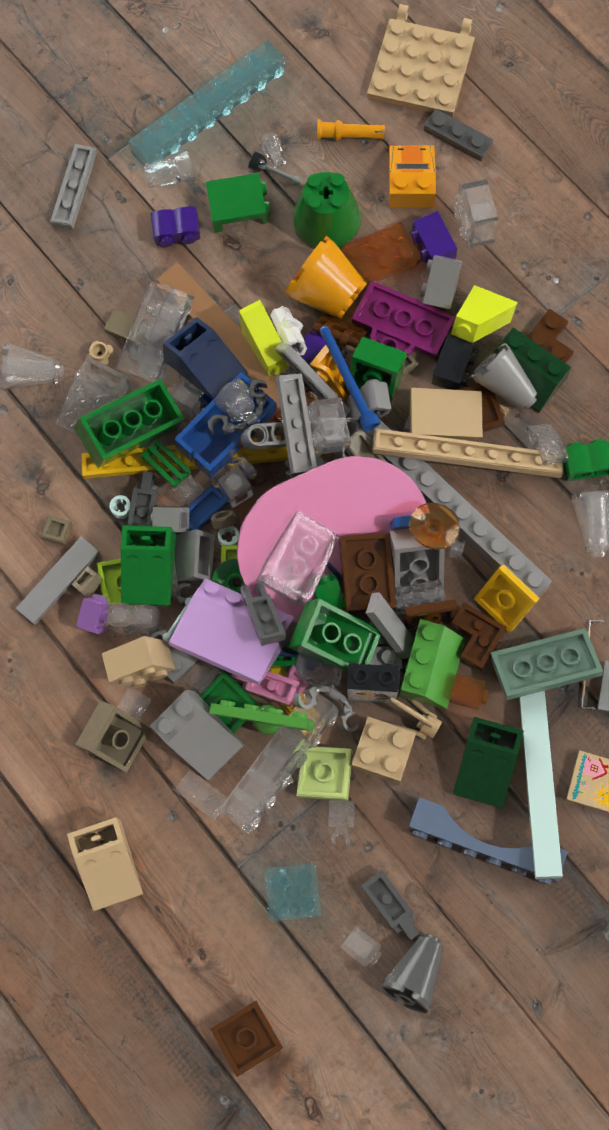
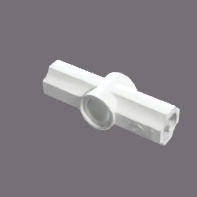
[270,306,307,355]

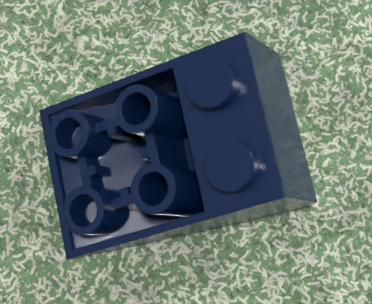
[163,317,248,400]

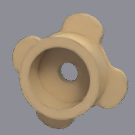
[87,341,113,366]

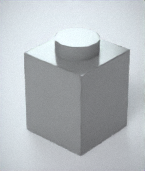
[150,507,189,532]

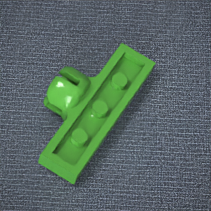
[209,700,315,735]

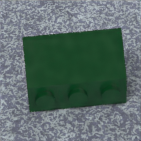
[493,328,571,413]

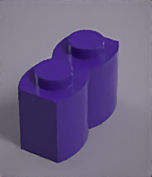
[151,206,201,247]

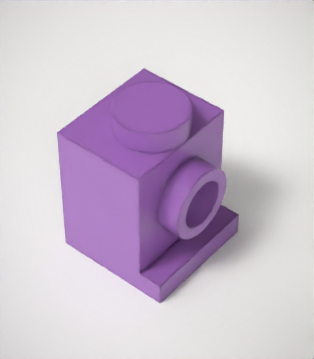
[76,594,110,634]

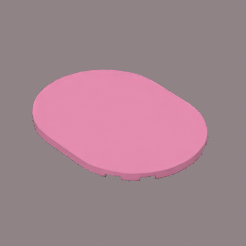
[237,456,429,623]

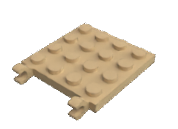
[367,4,475,117]

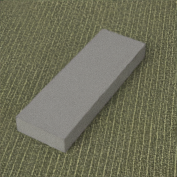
[366,592,414,659]

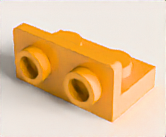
[310,345,348,400]

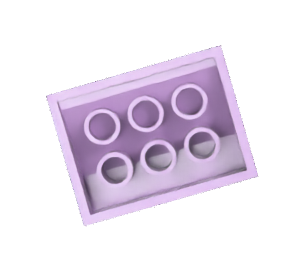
[168,579,294,685]

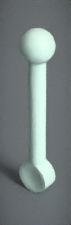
[162,598,192,642]

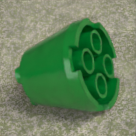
[293,172,361,249]

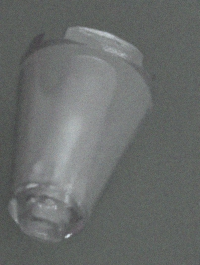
[0,342,64,390]
[571,491,609,558]

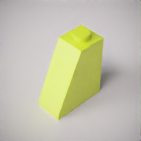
[451,285,518,343]
[239,300,289,377]

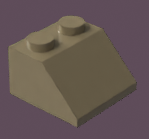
[75,700,151,773]

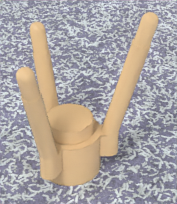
[386,697,442,740]

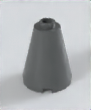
[381,934,443,1014]

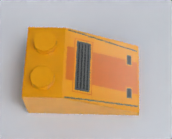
[389,146,436,208]

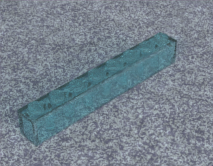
[128,40,286,171]

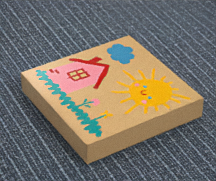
[566,750,609,813]

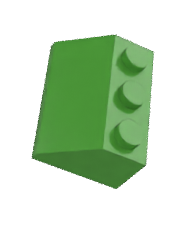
[398,619,465,710]

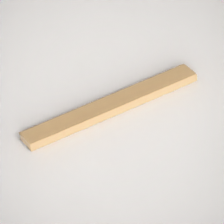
[373,428,563,478]

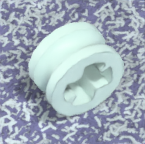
[110,495,131,519]
[218,526,239,545]

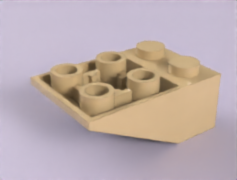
[67,817,143,911]

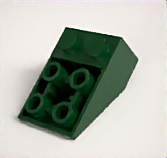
[452,717,524,809]

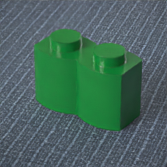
[562,439,609,481]

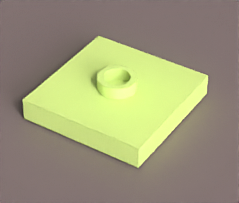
[296,746,353,801]

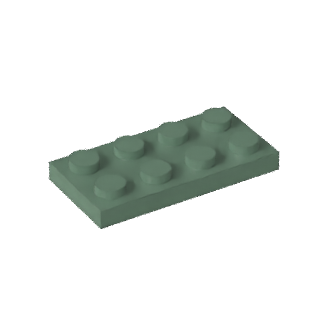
[490,628,603,701]

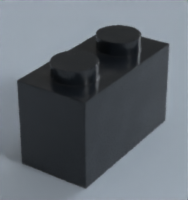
[432,334,477,390]

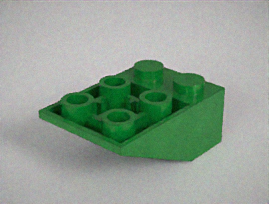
[120,525,177,606]

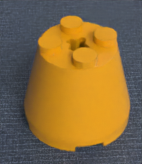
[284,236,367,319]

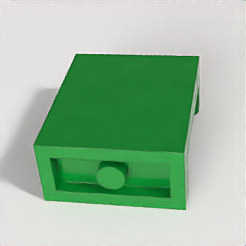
[205,173,271,233]

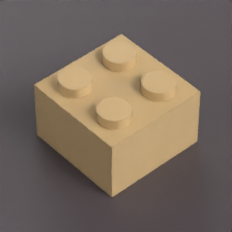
[102,636,176,688]
[352,717,416,785]

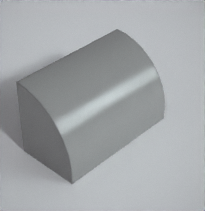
[174,529,215,584]

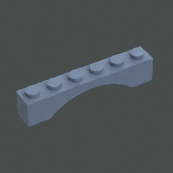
[408,797,568,885]

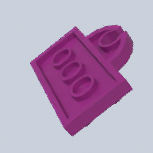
[352,281,456,359]

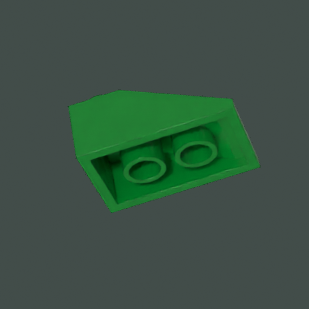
[288,599,381,672]

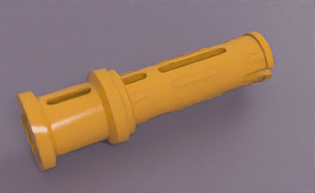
[317,119,385,141]

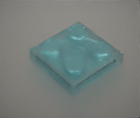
[264,863,322,922]

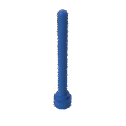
[320,326,381,432]

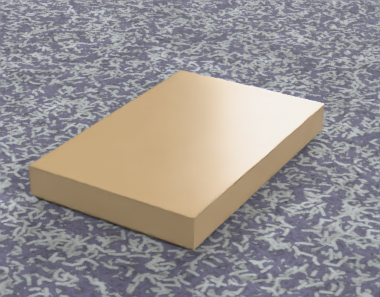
[409,388,483,440]

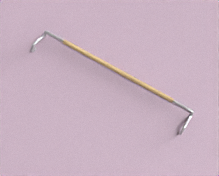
[581,620,604,710]

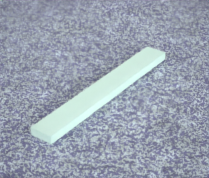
[519,691,563,879]

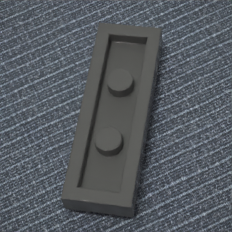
[424,109,493,161]

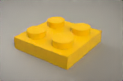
[474,564,540,633]

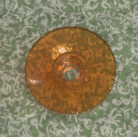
[409,503,460,549]

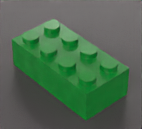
[73,379,185,468]

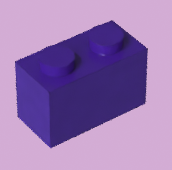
[410,211,457,263]

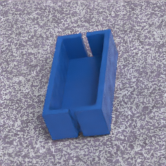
[174,371,277,479]

